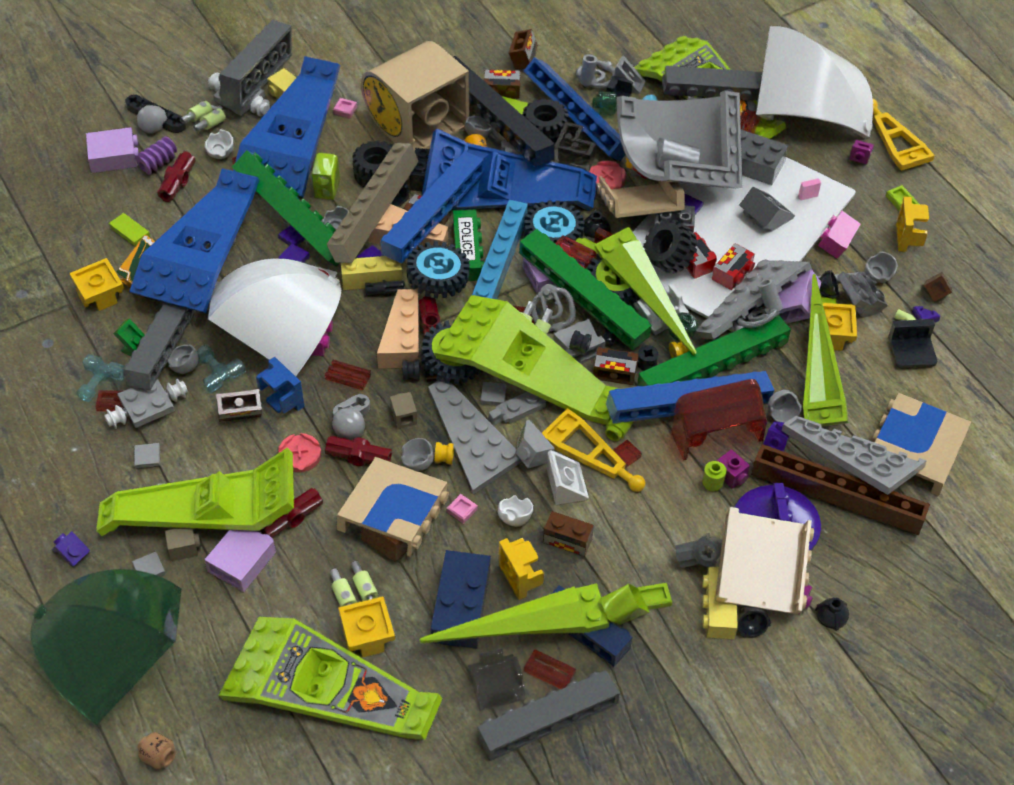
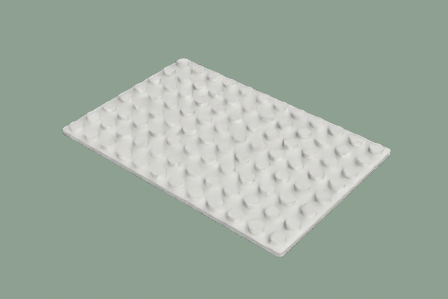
[633,157,855,332]

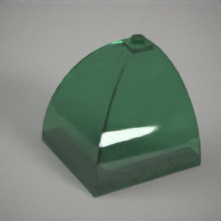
[31,569,182,725]

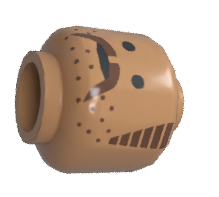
[138,732,176,769]

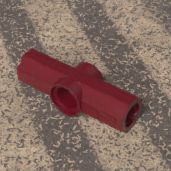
[157,151,196,202]
[418,296,441,336]
[325,436,392,466]
[261,488,323,538]

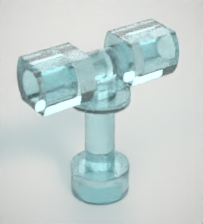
[197,345,246,393]
[76,354,125,402]

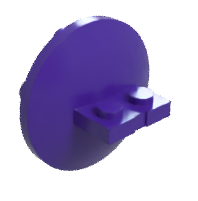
[735,483,821,551]

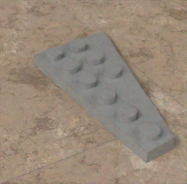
[695,259,812,339]
[428,377,522,494]
[782,416,927,495]

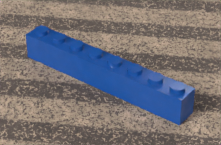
[524,57,626,162]
[380,151,484,263]
[606,371,775,424]

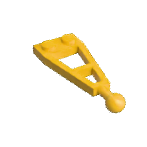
[872,98,935,171]
[542,408,646,492]

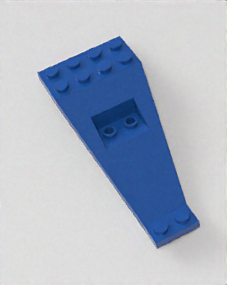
[233,56,340,198]
[422,128,597,211]
[129,168,260,313]

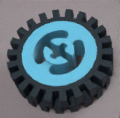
[524,200,584,249]
[407,241,470,298]

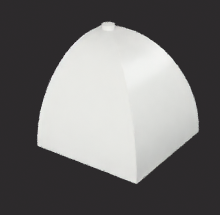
[756,26,873,138]
[208,259,341,376]

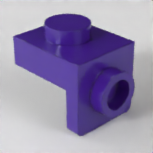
[763,421,791,452]
[52,531,90,567]

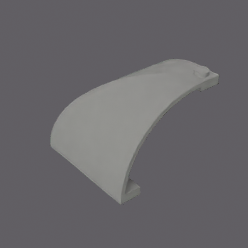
[617,91,742,189]

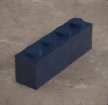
[551,585,633,667]

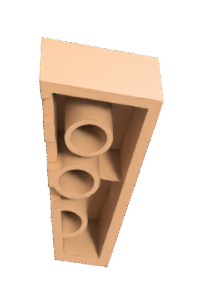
[368,204,448,250]
[377,289,419,369]

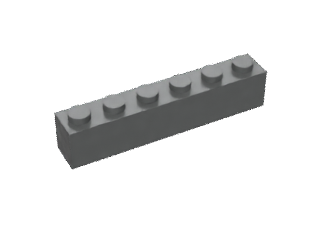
[662,66,763,100]
[123,302,196,390]
[477,670,620,761]

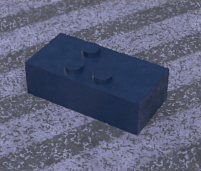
[431,550,491,649]

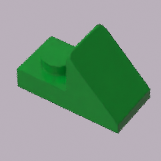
[113,319,145,356]

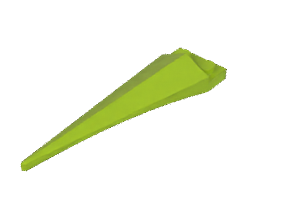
[595,227,696,356]
[803,274,848,426]
[419,583,609,643]

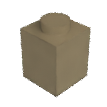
[390,392,417,429]
[165,528,201,561]

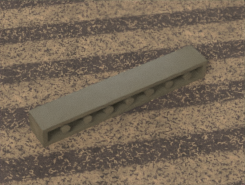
[327,143,418,263]

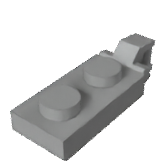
[489,392,546,426]

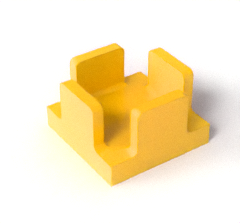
[896,197,929,252]
[70,258,124,311]
[823,303,857,351]
[499,538,544,600]
[338,596,395,657]

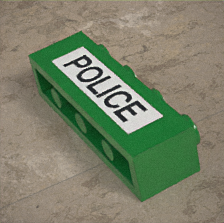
[453,210,484,281]

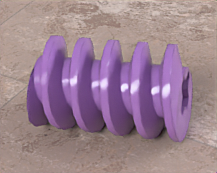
[135,136,177,175]

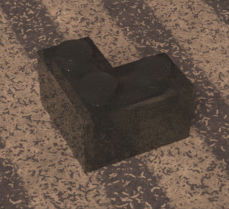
[553,122,596,172]

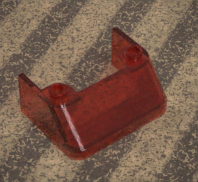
[672,379,767,460]

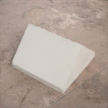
[547,450,589,505]

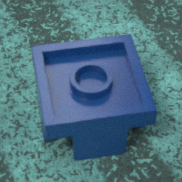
[256,357,305,413]

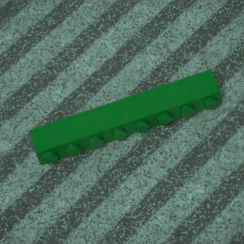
[232,150,340,267]
[519,229,652,350]
[637,315,791,386]

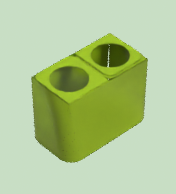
[312,153,340,200]
[599,584,650,625]

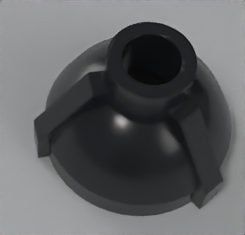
[584,211,611,238]
[819,270,839,299]
[815,598,849,631]
[737,606,771,638]

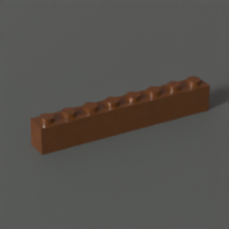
[751,444,930,535]

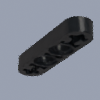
[125,95,186,133]

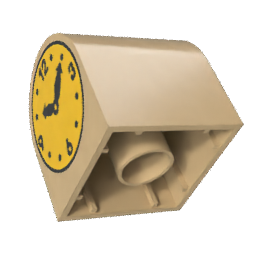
[361,41,469,151]

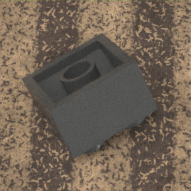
[739,187,795,231]

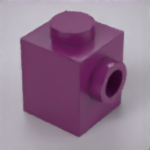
[716,449,750,489]

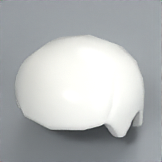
[205,129,234,159]
[498,495,533,527]

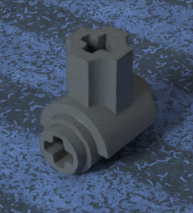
[675,533,722,568]

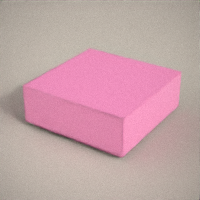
[333,98,357,118]
[798,178,821,200]
[447,494,478,524]

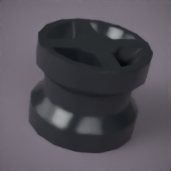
[569,330,592,354]
[637,345,658,371]
[402,359,420,380]

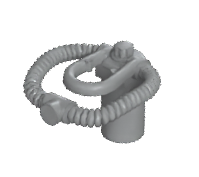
[576,54,615,88]
[735,278,783,328]
[531,284,576,332]

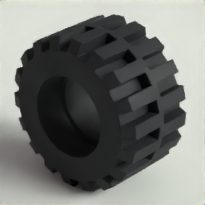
[522,98,568,144]
[352,140,393,188]
[643,219,698,273]

